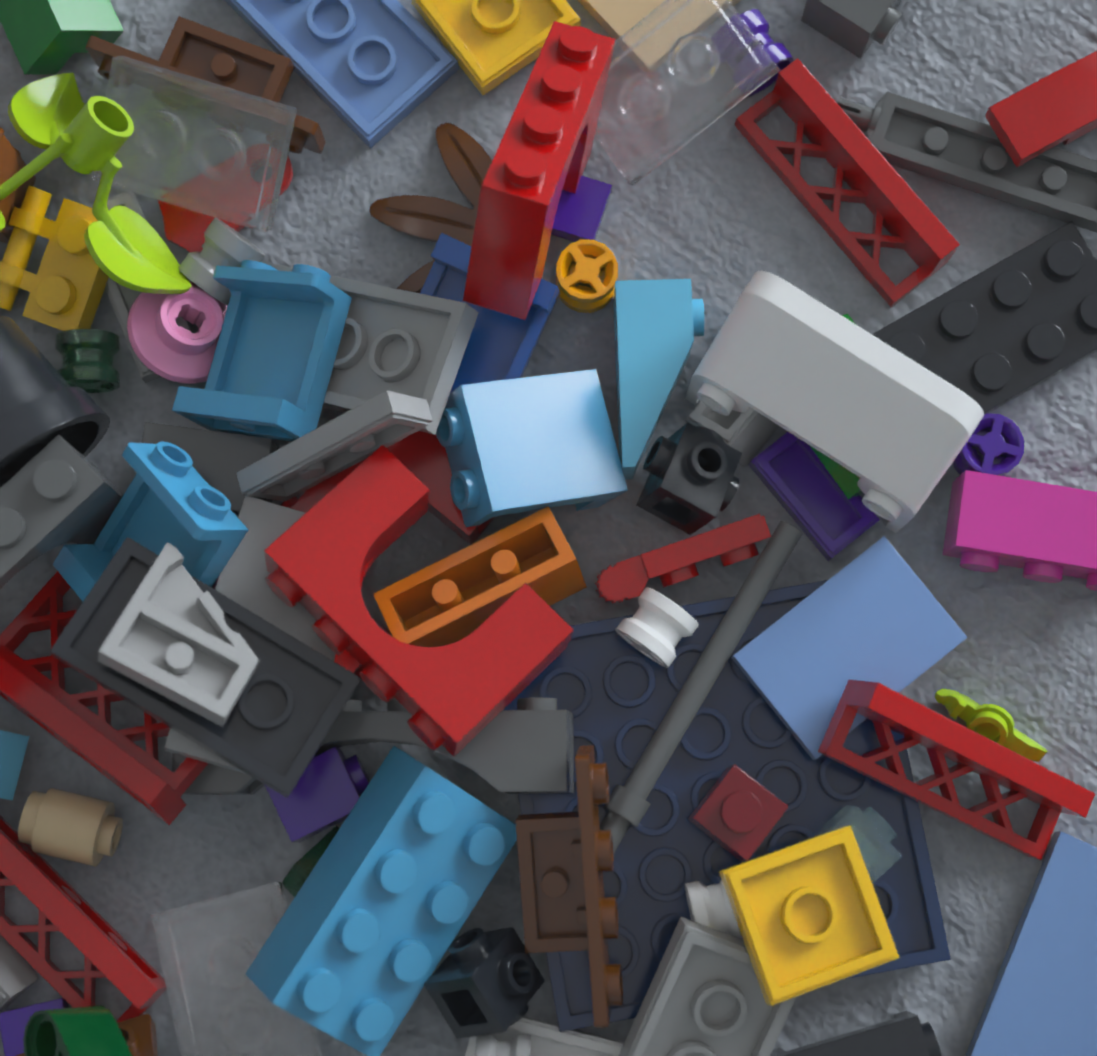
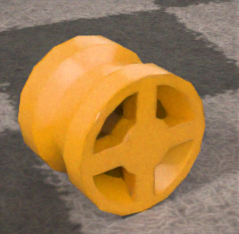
[556,239,618,313]

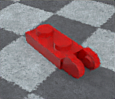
[594,513,771,604]

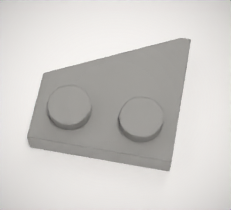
[97,543,259,727]

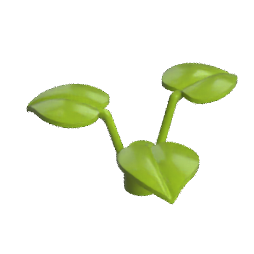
[0,72,192,294]

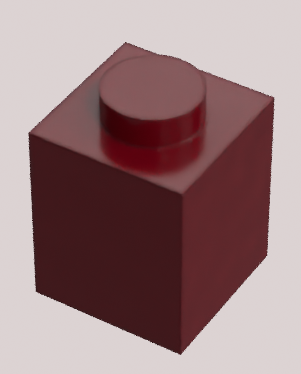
[687,764,789,861]

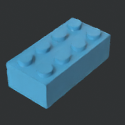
[245,746,517,1056]

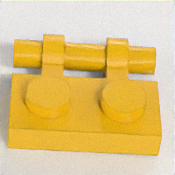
[0,185,109,339]

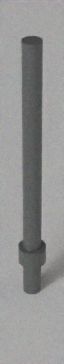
[600,521,802,853]

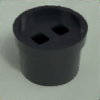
[0,316,110,488]

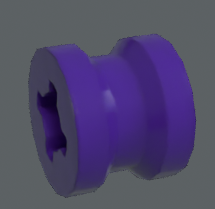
[952,413,1025,476]

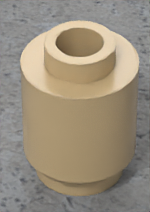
[18,788,123,867]

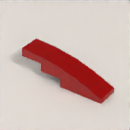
[985,51,1097,167]

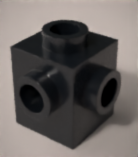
[636,422,742,535]
[424,927,545,1039]

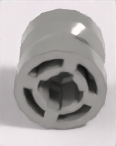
[179,217,266,305]

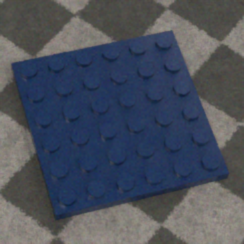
[503,580,951,1032]

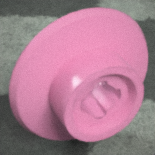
[127,281,228,384]

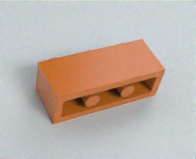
[373,506,587,647]

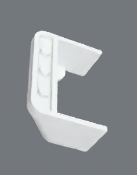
[685,271,984,533]

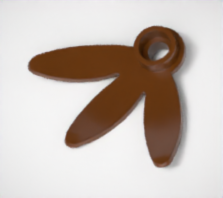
[369,123,492,293]

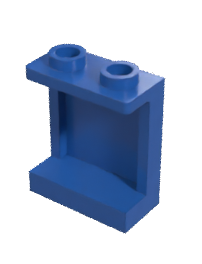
[420,233,560,393]

